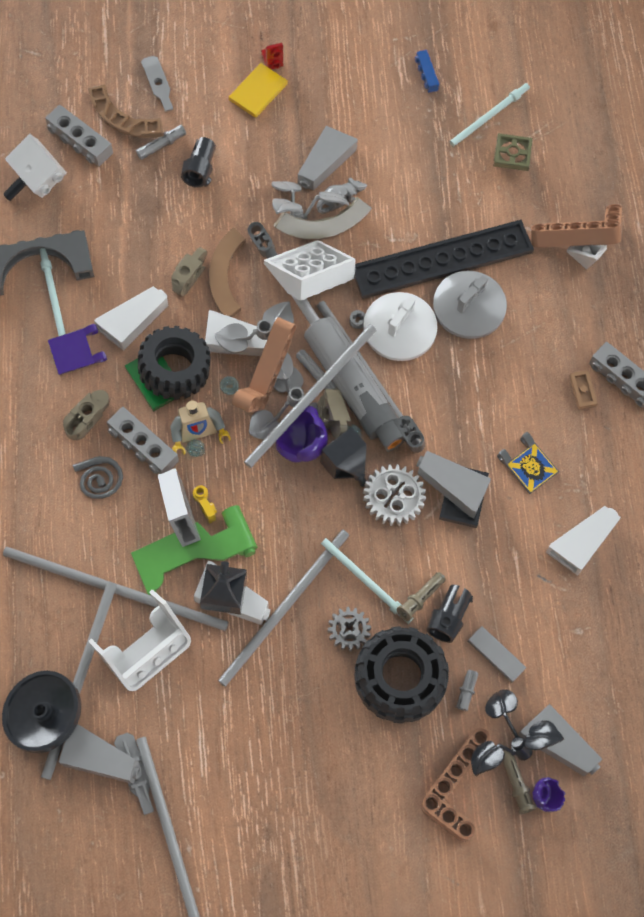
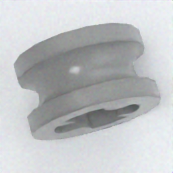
[350,310,365,329]

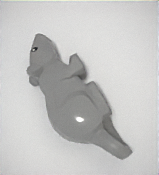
[316,178,367,214]

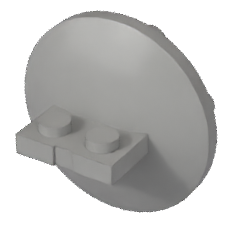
[433,271,507,339]

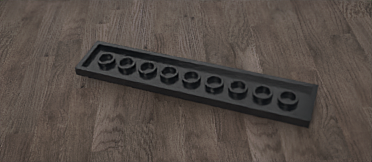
[354,219,534,299]

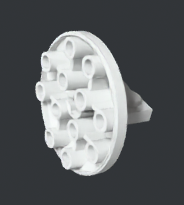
[363,292,437,361]

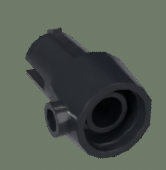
[181,137,216,188]
[427,585,473,643]

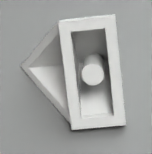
[567,245,607,270]

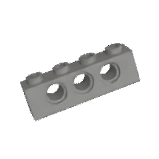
[45,105,113,167]
[589,341,644,408]
[107,407,179,474]

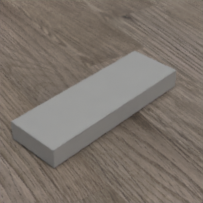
[468,626,527,683]

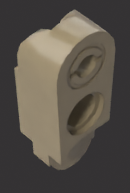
[171,247,208,296]
[317,389,351,438]
[63,390,110,440]

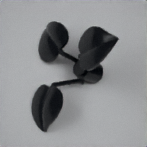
[471,689,564,777]

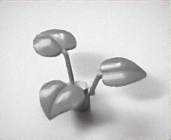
[271,181,349,219]
[215,301,294,380]
[249,366,330,440]

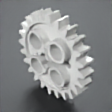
[363,464,426,526]

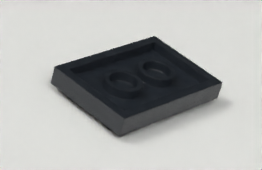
[439,468,489,528]

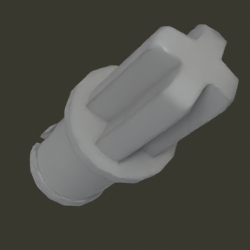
[455,670,478,711]

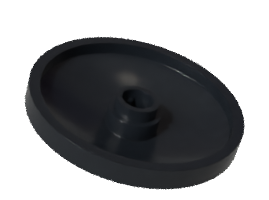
[2,670,81,753]

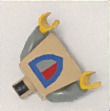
[170,401,231,455]

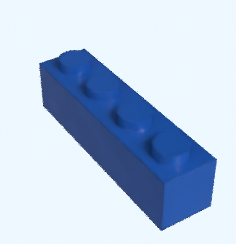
[415,50,439,93]

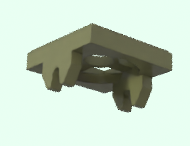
[493,133,533,171]

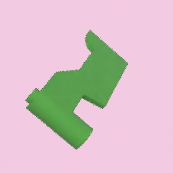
[131,505,258,595]

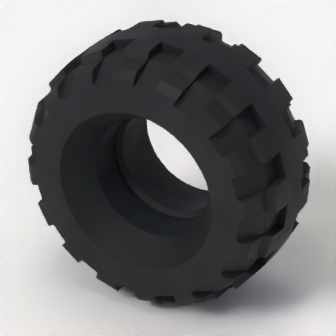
[354,626,449,723]

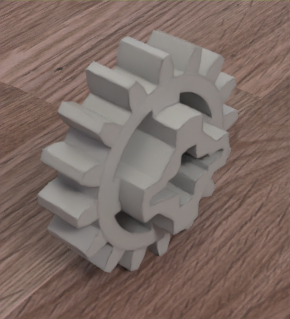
[327,607,371,651]

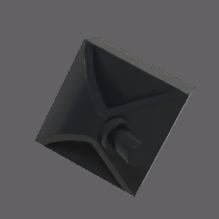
[320,427,367,487]
[200,561,247,615]

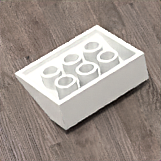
[264,240,355,300]

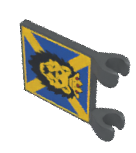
[497,432,559,494]

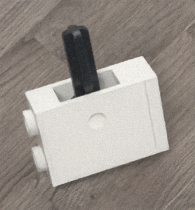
[4,134,67,201]

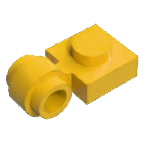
[193,485,217,524]

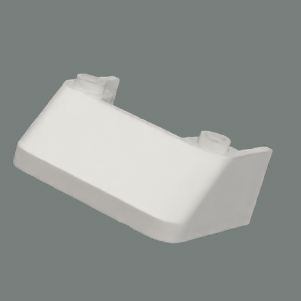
[89,590,191,691]

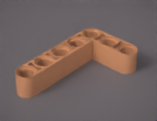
[531,204,623,247]
[232,317,296,413]
[421,728,490,842]

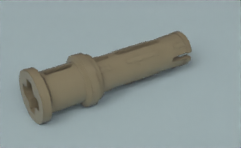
[397,572,446,621]
[503,751,537,815]

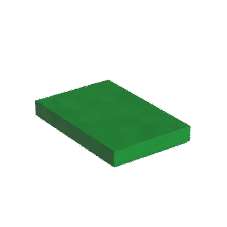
[124,356,174,412]

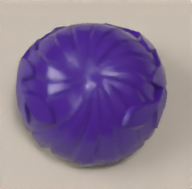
[532,777,565,812]

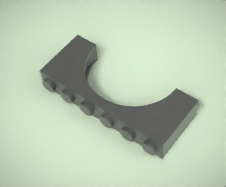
[0,230,94,296]

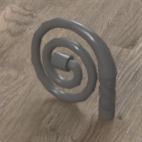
[73,456,123,499]

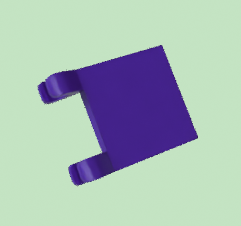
[48,324,107,375]

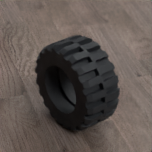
[138,326,211,400]

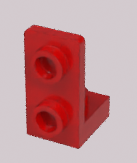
[261,43,284,69]

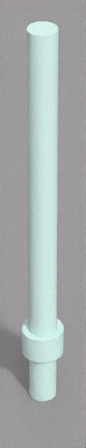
[450,83,530,147]
[40,248,66,336]
[321,538,414,624]

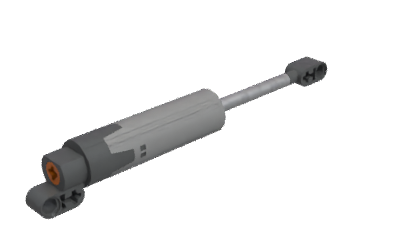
[247,222,426,453]

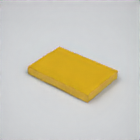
[229,63,288,118]

